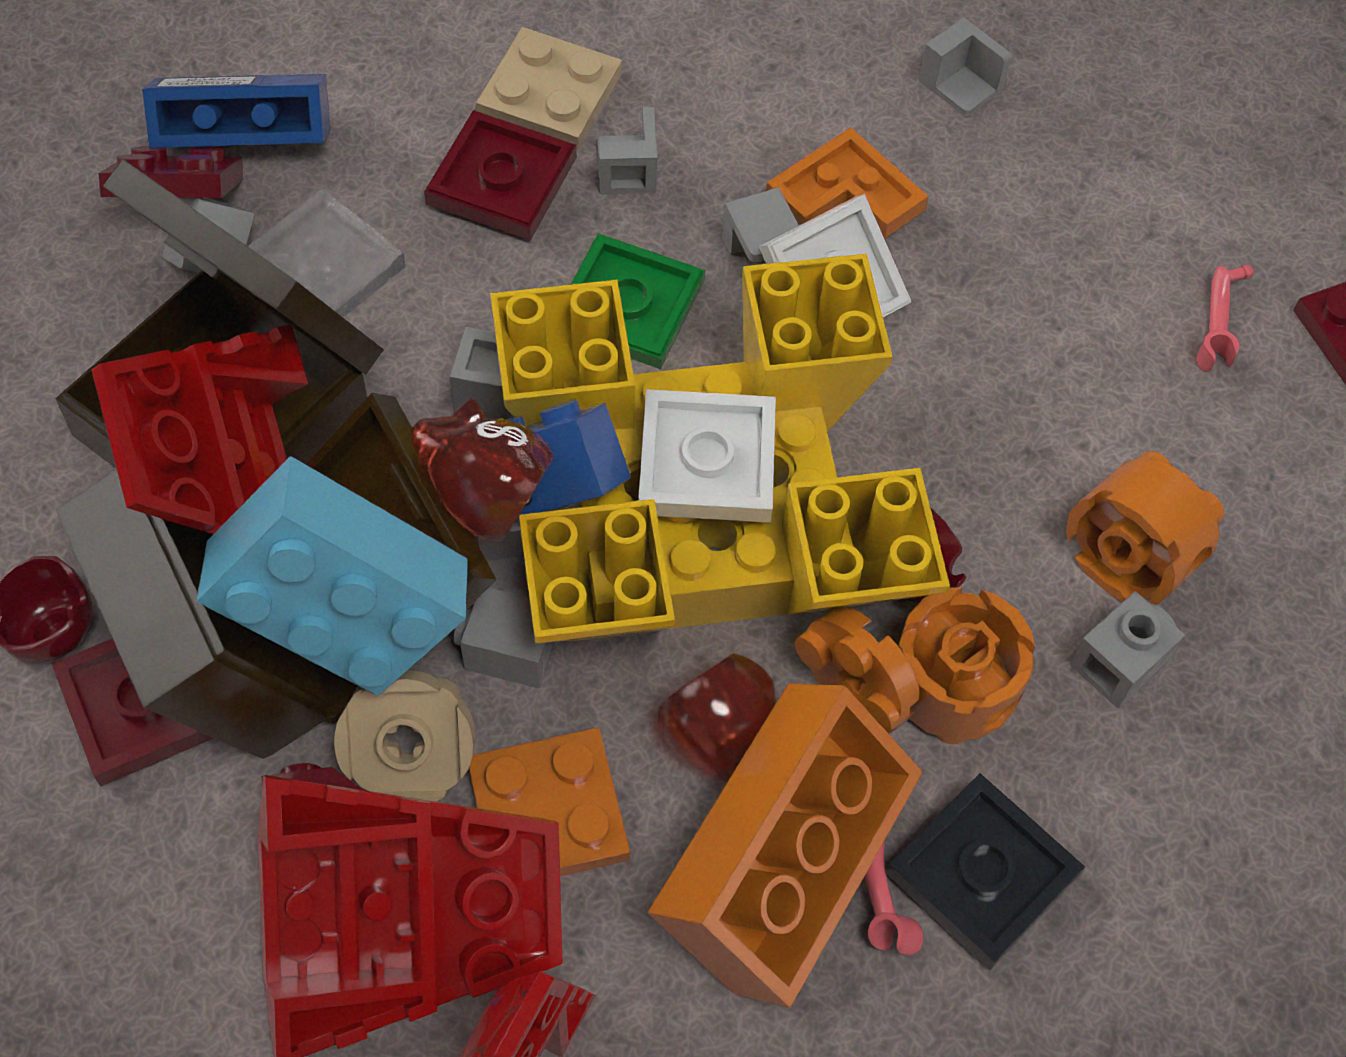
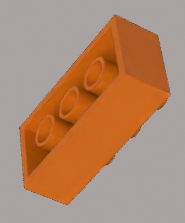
[647,683,923,1008]

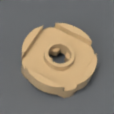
[334,670,476,802]

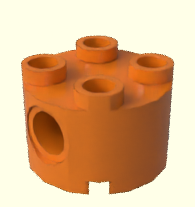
[1066,451,1224,605]
[899,587,1035,744]

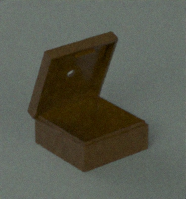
[55,159,384,469]
[56,392,497,759]

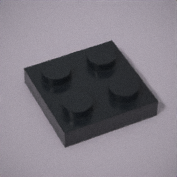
[886,773,1085,970]

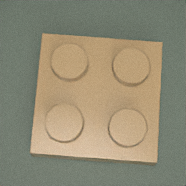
[476,27,622,150]

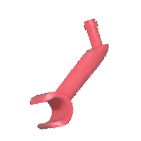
[1196,265,1254,372]
[864,841,923,955]

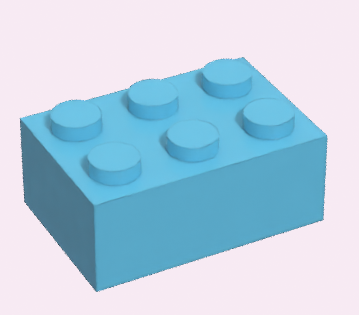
[197,456,467,696]

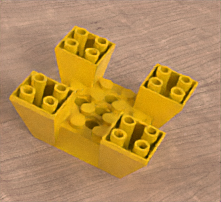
[490,253,950,644]

